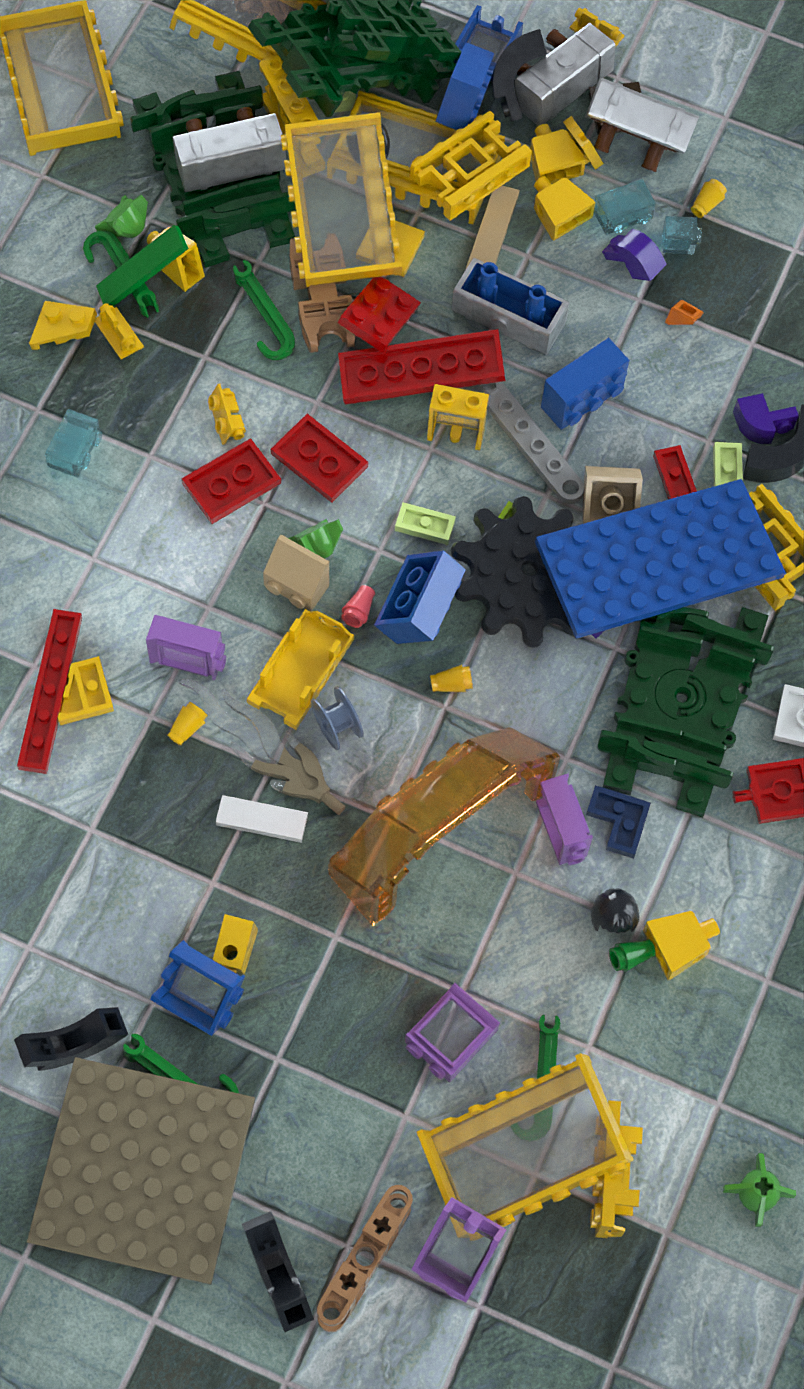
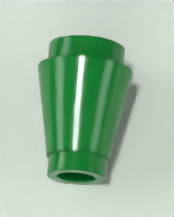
[609,939,656,972]

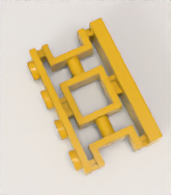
[259,55,326,178]
[410,111,532,221]
[749,484,804,611]

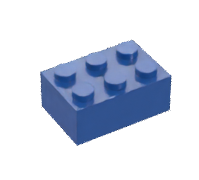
[435,42,496,130]
[541,337,630,430]
[374,550,466,644]

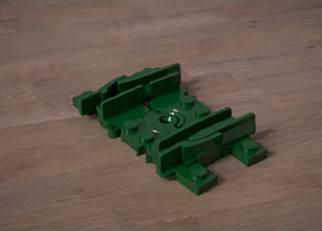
[324,0,462,63]
[248,3,456,117]
[130,71,296,268]
[597,607,774,818]

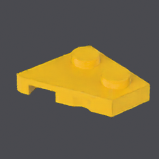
[563,116,604,170]
[29,301,97,350]
[58,656,114,726]

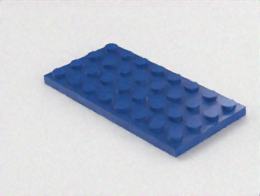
[535,479,786,639]

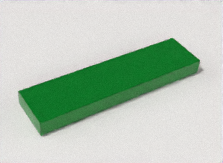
[96,225,189,307]

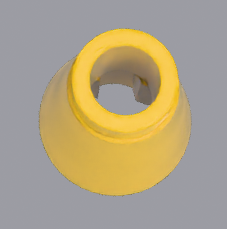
[690,179,727,218]
[430,664,473,692]
[167,702,208,746]

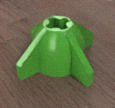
[95,195,148,238]
[288,519,343,559]
[723,1153,796,1227]

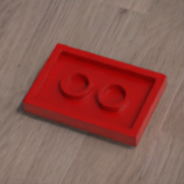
[338,276,421,353]
[270,413,369,503]
[181,438,281,524]

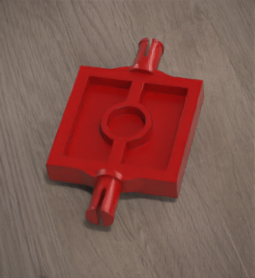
[732,758,804,824]

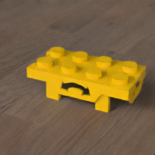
[247,609,354,730]
[590,1100,643,1238]

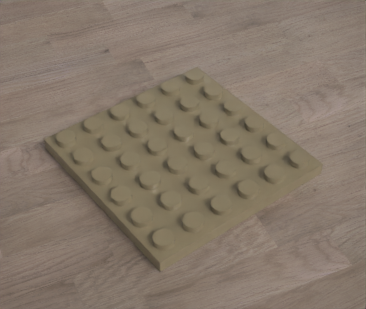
[27,1057,256,1285]

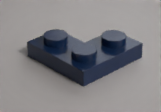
[586,785,651,859]

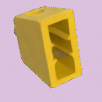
[530,124,586,184]
[534,176,595,241]
[147,227,205,292]
[643,911,720,980]
[213,914,258,986]

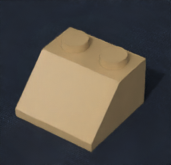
[583,466,643,524]
[263,535,329,611]

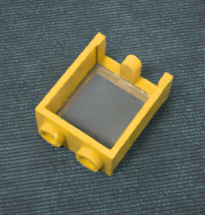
[427,384,489,450]

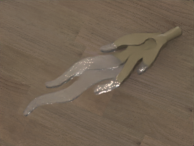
[179,678,346,815]

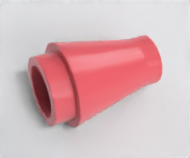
[341,585,375,628]

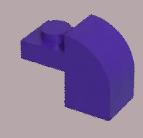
[602,229,667,281]
[733,393,799,444]

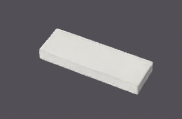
[216,795,308,843]

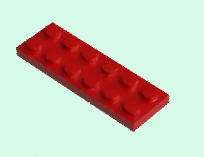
[338,329,506,405]

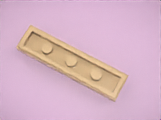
[466,186,520,269]

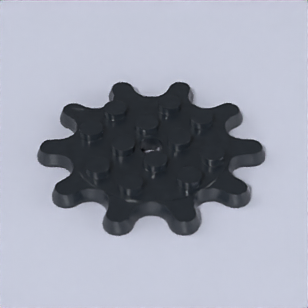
[451,496,574,648]

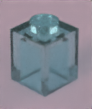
[662,216,702,254]

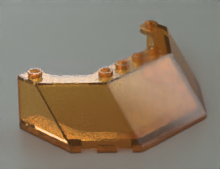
[328,727,560,926]

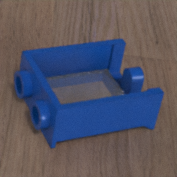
[454,5,523,81]
[150,940,245,1036]

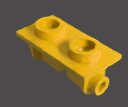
[569,8,625,48]
[95,303,144,359]
[208,384,246,445]

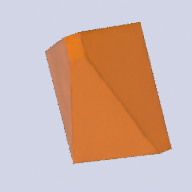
[665,300,704,325]

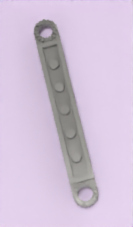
[469,382,584,504]

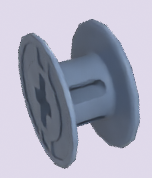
[310,686,364,750]

